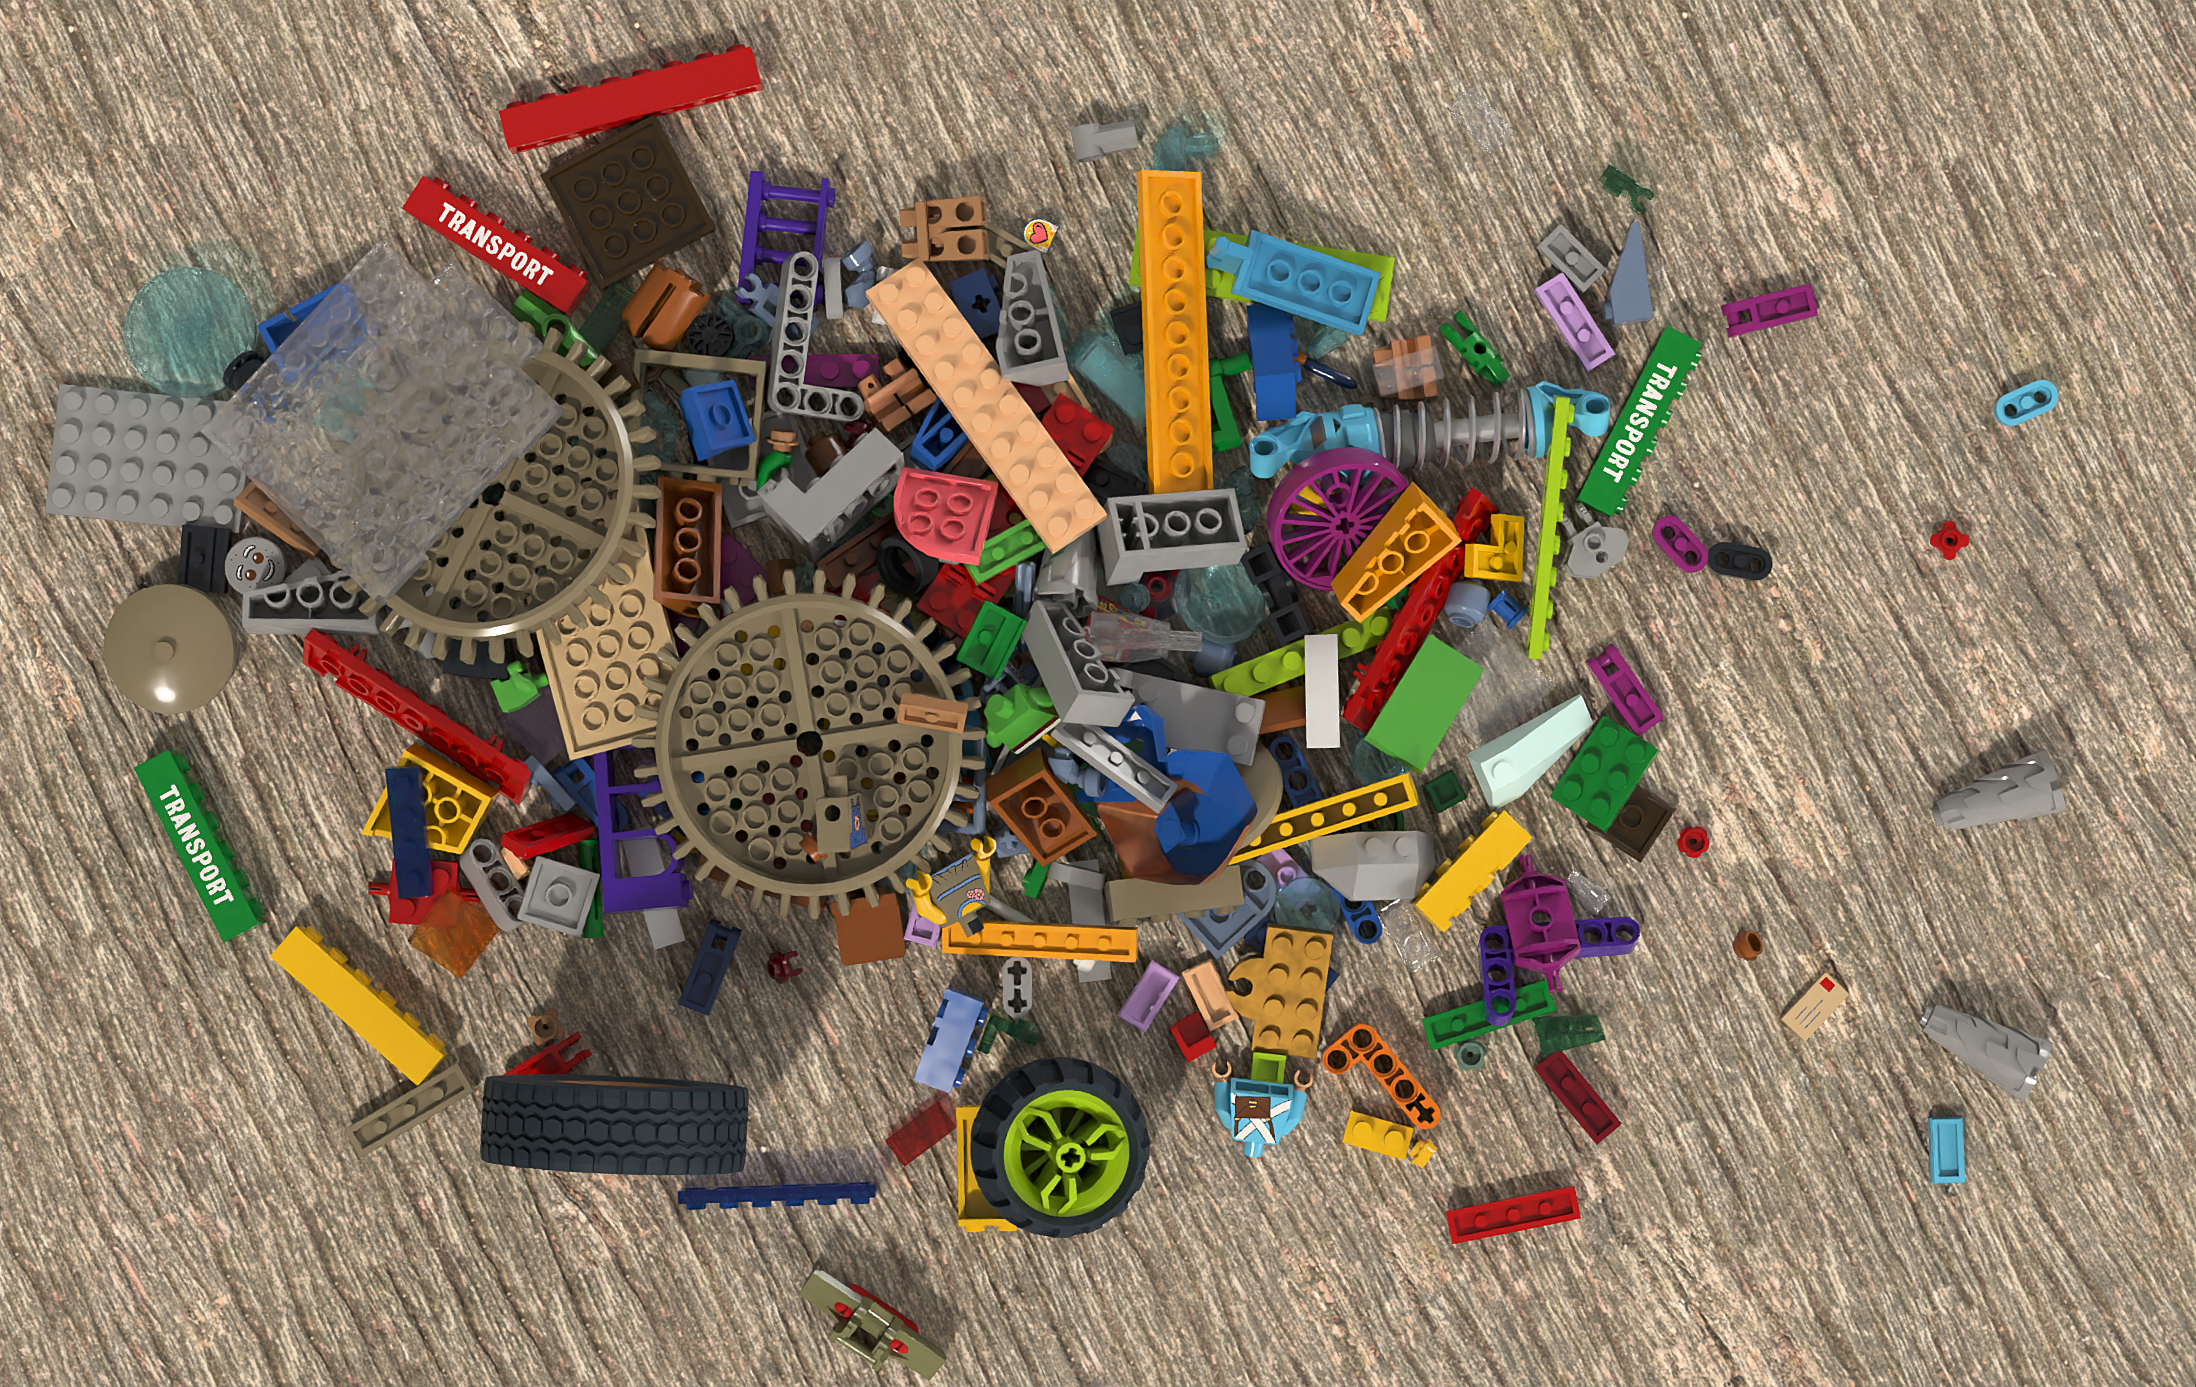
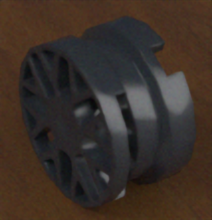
[687,313,735,357]
[223,350,276,402]

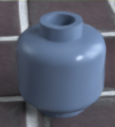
[1444,577,1491,628]
[1189,636,1239,679]

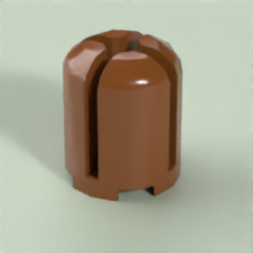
[621,257,712,352]

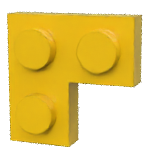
[1464,514,1524,582]

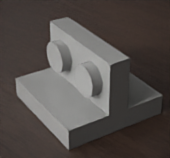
[516,855,600,937]

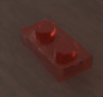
[885,1101,957,1167]

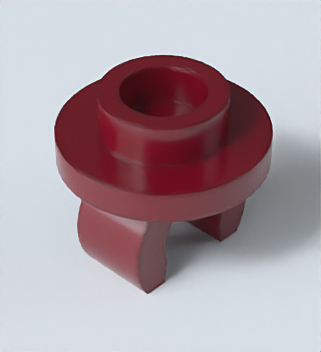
[844,420,872,450]
[767,951,803,984]

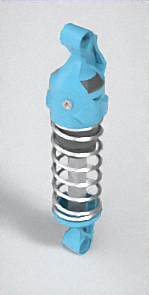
[1249,381,1610,486]

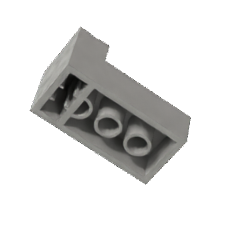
[757,427,905,564]
[1095,488,1247,586]

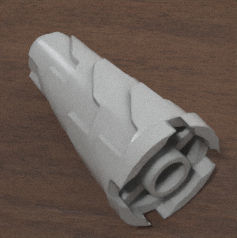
[1032,527,1098,618]
[1931,748,2066,830]
[1919,1004,2053,1102]

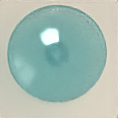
[124,267,257,399]

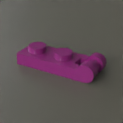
[1720,284,1818,338]
[1585,643,1664,736]

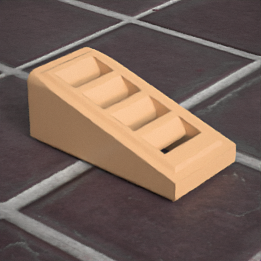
[500,847,534,882]

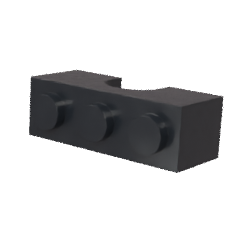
[1240,542,1317,645]

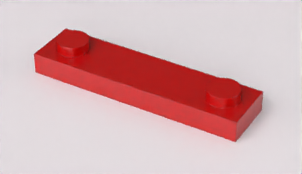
[1445,1185,1581,1244]

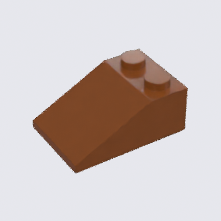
[985,747,1098,867]

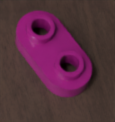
[1652,516,1708,573]

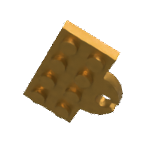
[1226,923,1333,1059]

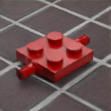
[368,857,481,928]

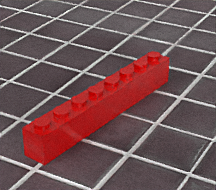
[499,44,764,154]

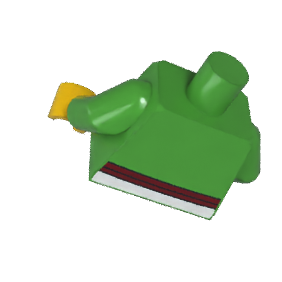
[982,684,1061,755]

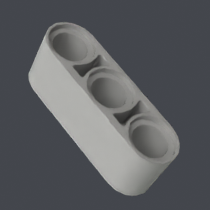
[459,838,525,931]

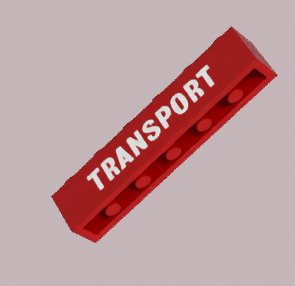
[402,176,591,318]

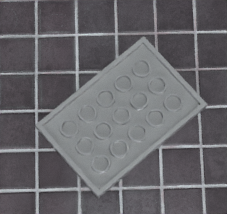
[45,384,256,534]

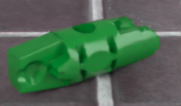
[1439,310,1510,387]

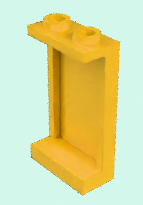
[956,1105,1023,1232]

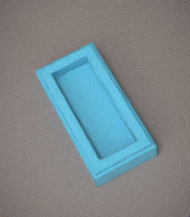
[1928,1116,1965,1184]

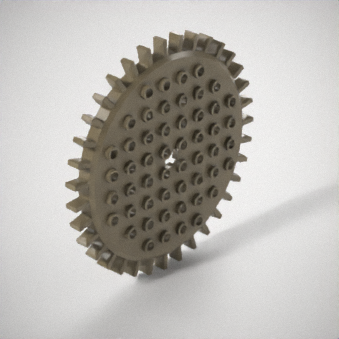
[321,320,662,664]
[631,568,986,919]

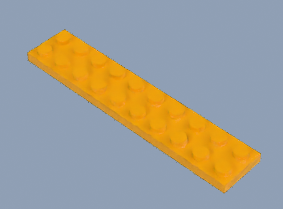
[1137,170,1214,495]

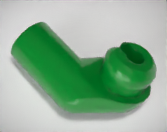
[756,450,792,491]

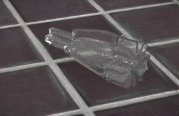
[1083,611,1203,663]

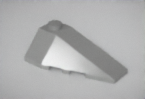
[996,249,1070,387]

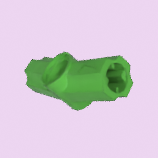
[510,289,600,367]

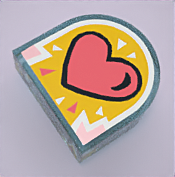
[1023,218,1060,257]

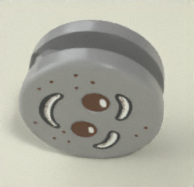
[225,537,290,594]

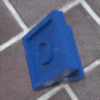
[677,380,756,461]

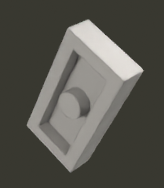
[1537,224,1607,294]

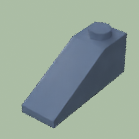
[1602,221,1654,328]

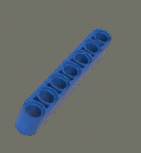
[1268,736,1383,944]

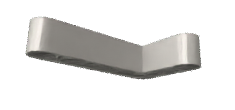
[765,252,864,422]

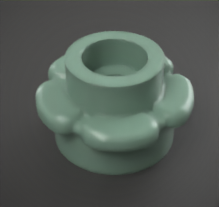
[1454,1038,1486,1071]

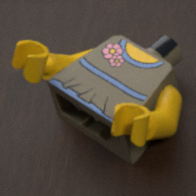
[906,835,996,938]

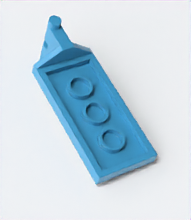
[1205,230,1381,336]

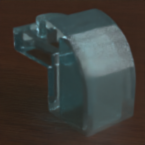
[1153,125,1218,171]

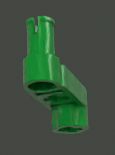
[1208,350,1252,455]

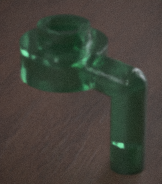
[977,1015,1041,1054]

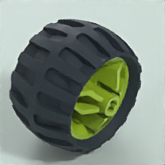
[970,1057,1150,1238]

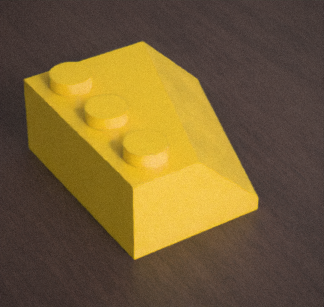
[361,743,500,854]

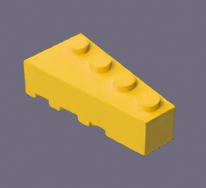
[1410,810,1533,933]

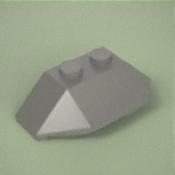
[1310,831,1436,901]

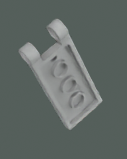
[1097,667,1266,766]

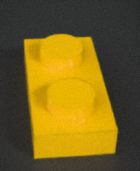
[1341,1110,1414,1160]

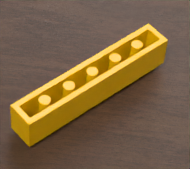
[1228,771,1420,865]
[270,925,449,1086]

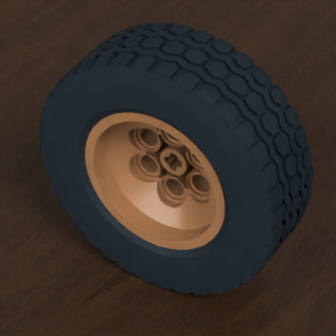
[480,1074,749,1175]

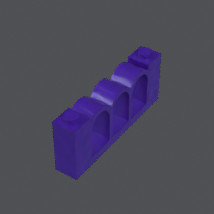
[593,744,693,914]

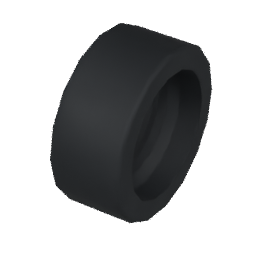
[875,531,939,595]

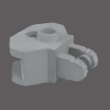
[1559,502,1629,579]

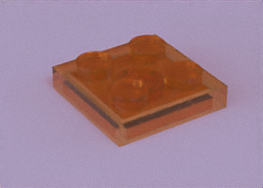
[408,888,500,979]

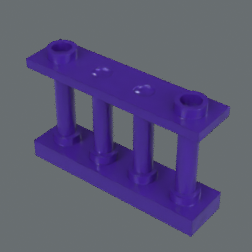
[736,171,835,312]

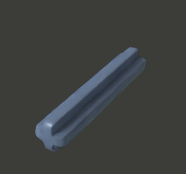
[1013,560,1036,654]

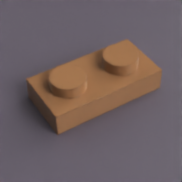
[897,692,968,734]

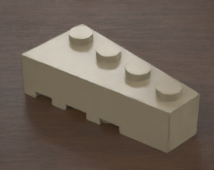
[1104,865,1244,927]

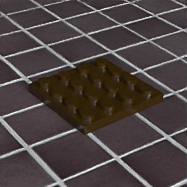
[540,114,717,291]

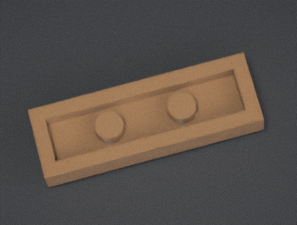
[233,478,332,561]

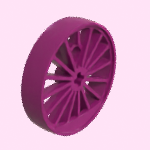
[1266,447,1409,591]

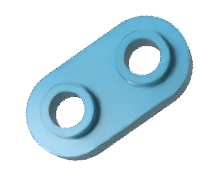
[1993,380,2059,427]

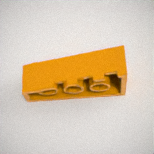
[1330,482,1462,623]

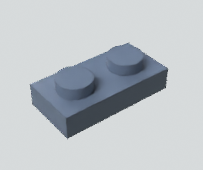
[523,755,579,812]

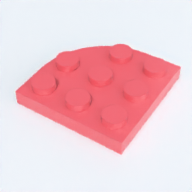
[894,466,999,566]

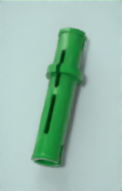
[577,839,604,938]

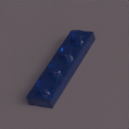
[385,765,434,898]

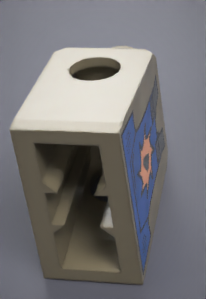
[816,774,868,853]

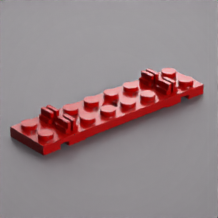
[915,392,1115,640]
[1342,488,1499,734]
[302,628,532,805]

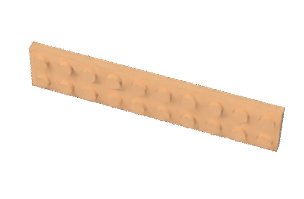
[866,258,1107,554]

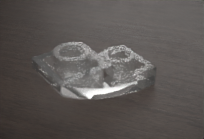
[1377,900,1440,973]

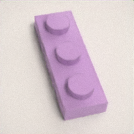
[1534,272,1615,373]

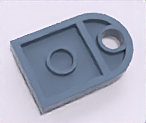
[1176,859,1277,960]

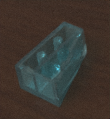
[1065,329,1146,428]

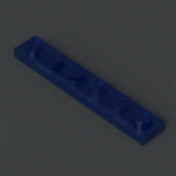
[678,1181,877,1210]

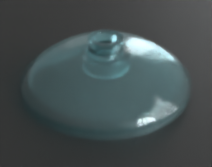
[1174,560,1265,645]

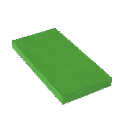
[1364,634,1485,775]

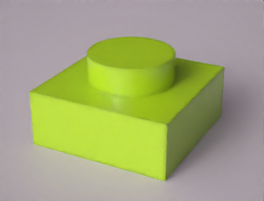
[1250,1051,1286,1084]

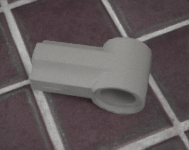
[1071,120,1138,162]

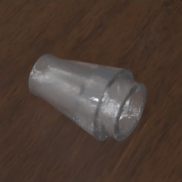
[1565,869,1612,917]

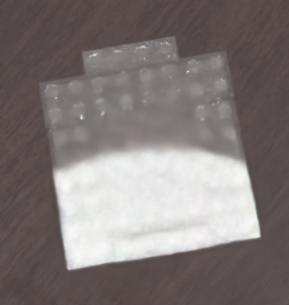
[201,239,566,606]

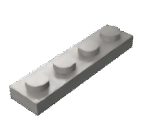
[1051,721,1179,814]

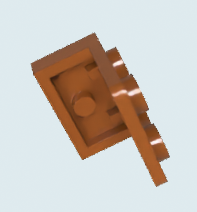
[830,887,906,966]

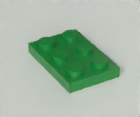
[1550,715,1660,833]

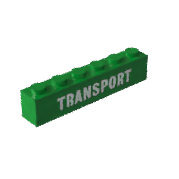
[1574,325,1702,519]
[134,750,266,942]

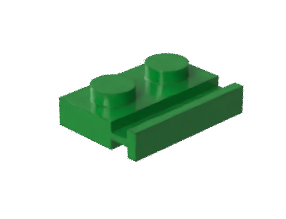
[954,599,1028,680]

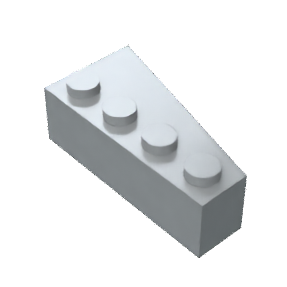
[242,568,381,635]
[1022,600,1135,727]

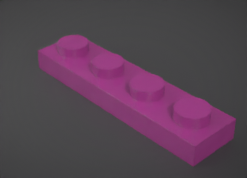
[749,354,880,389]

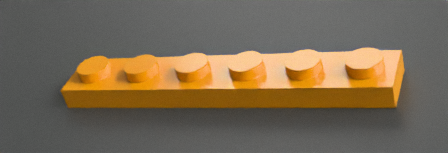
[942,920,1138,962]

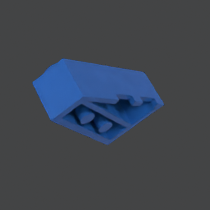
[909,396,969,473]

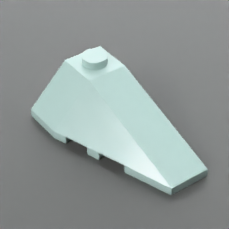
[1466,694,1593,811]

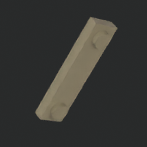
[344,1062,476,1158]

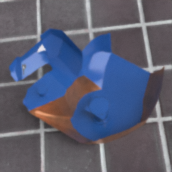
[1076,704,1258,885]

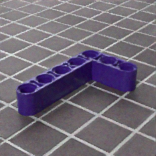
[1477,917,1640,1026]

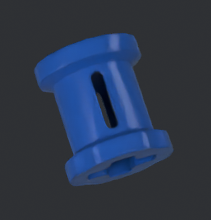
[1488,587,1530,630]

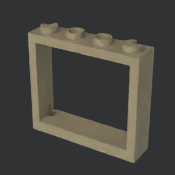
[628,349,769,487]

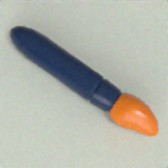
[1293,352,1358,389]

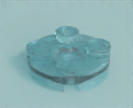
[1273,877,1340,931]

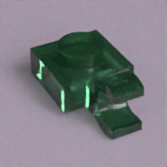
[1598,164,1655,215]

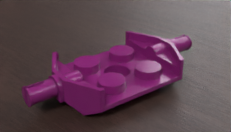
[1500,854,1581,993]

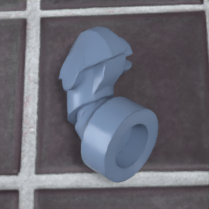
[840,240,877,309]
[1048,746,1108,798]

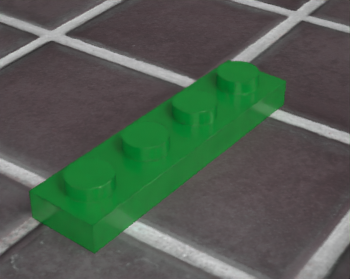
[1421,979,1556,1051]

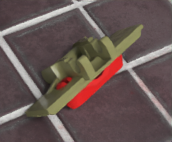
[799,1270,947,1381]

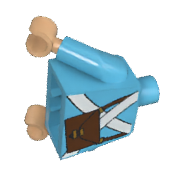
[1212,1061,1313,1158]

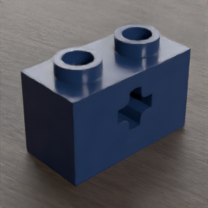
[948,268,1002,343]

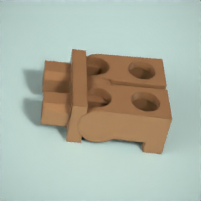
[899,195,989,263]

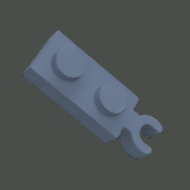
[735,273,821,341]

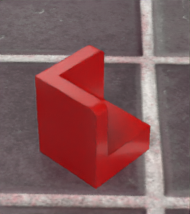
[1169,1012,1217,1063]

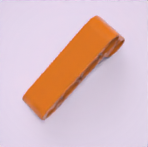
[1321,1022,1441,1129]

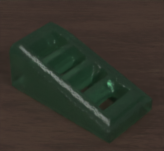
[1531,1015,1606,1056]

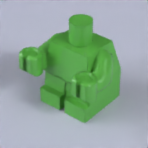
[490,661,549,714]

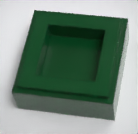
[1422,769,1467,814]

